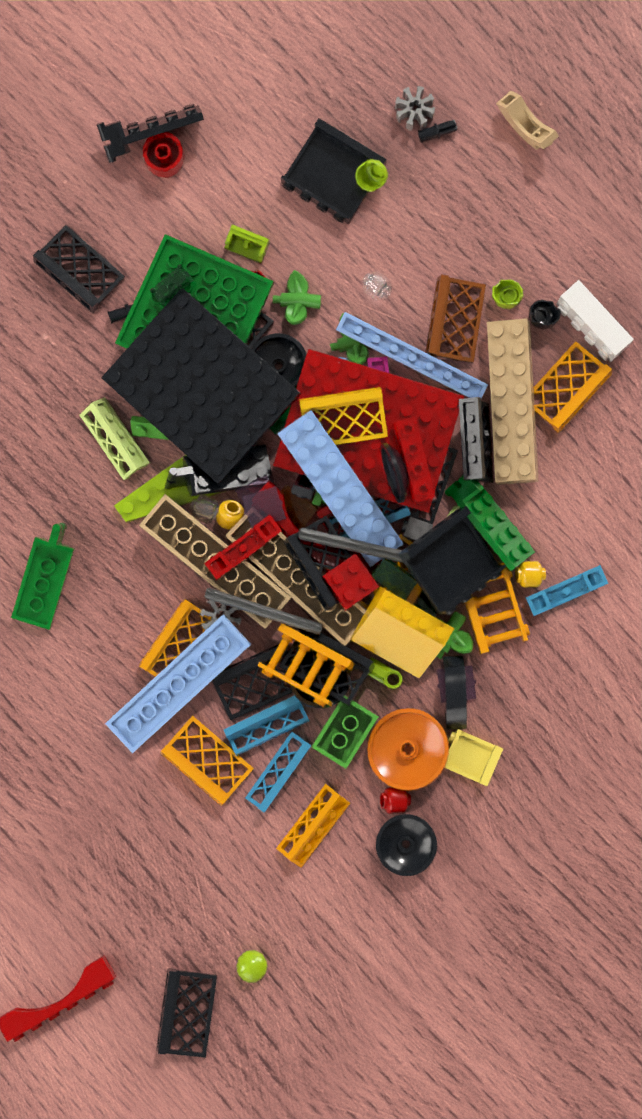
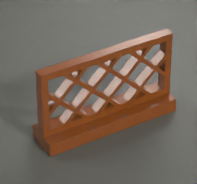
[425,274,486,363]

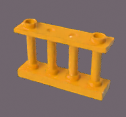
[465,563,530,654]
[257,623,355,707]

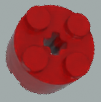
[143,132,184,178]

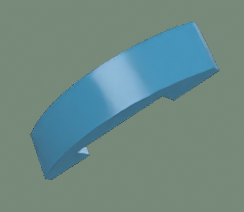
[526,565,609,616]

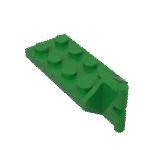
[445,475,535,571]
[11,523,75,630]

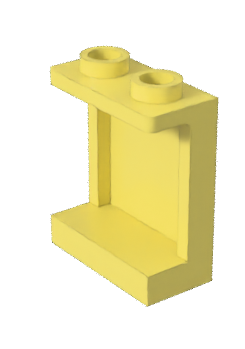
[445,729,503,786]

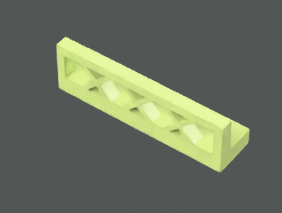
[80,397,149,480]

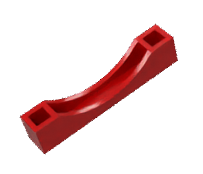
[251,480,346,573]
[0,955,117,1042]

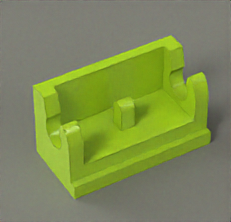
[224,224,270,263]

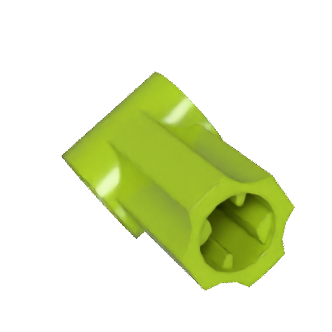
[368,657,403,689]

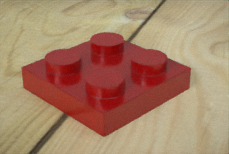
[322,554,379,611]

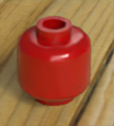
[380,787,411,814]

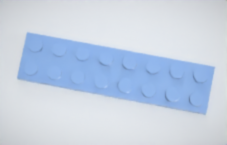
[277,410,403,567]
[105,614,251,753]

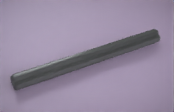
[298,528,404,563]
[204,588,322,634]

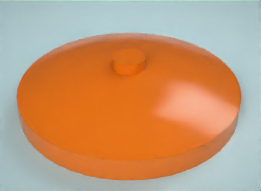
[367,708,449,791]

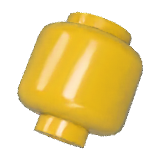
[216,500,244,530]
[515,561,546,588]

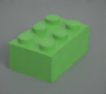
[312,695,379,769]

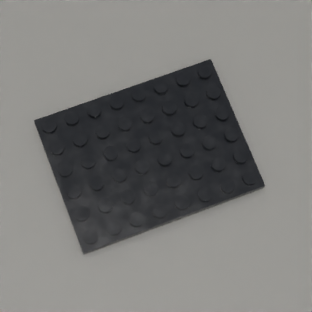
[101,288,301,485]

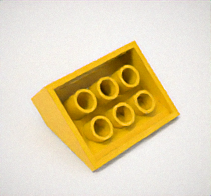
[350,587,454,678]

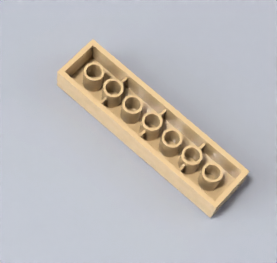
[487,319,539,485]
[139,494,291,629]
[225,507,366,646]

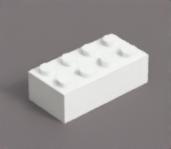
[557,280,634,362]

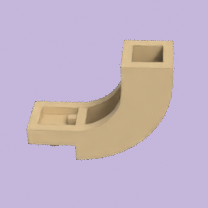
[496,91,559,149]

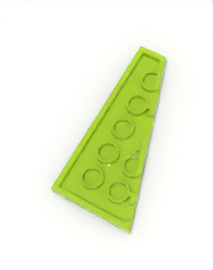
[114,454,226,523]

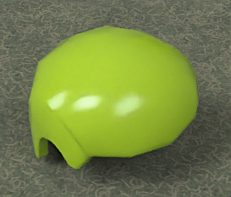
[355,159,388,192]
[492,279,523,309]
[236,950,267,983]

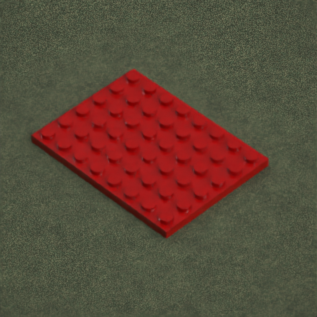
[273,349,464,513]

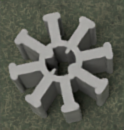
[395,86,435,130]
[199,599,242,630]

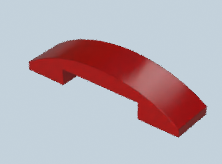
[204,515,282,580]

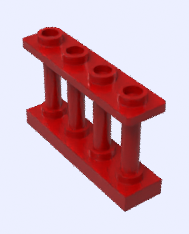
[393,417,435,503]

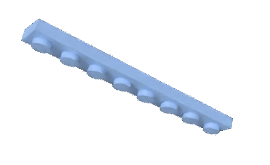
[336,312,488,398]

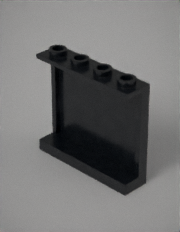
[281,118,387,224]
[398,506,506,615]

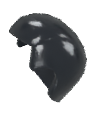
[529,300,561,330]

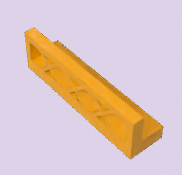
[276,784,350,868]

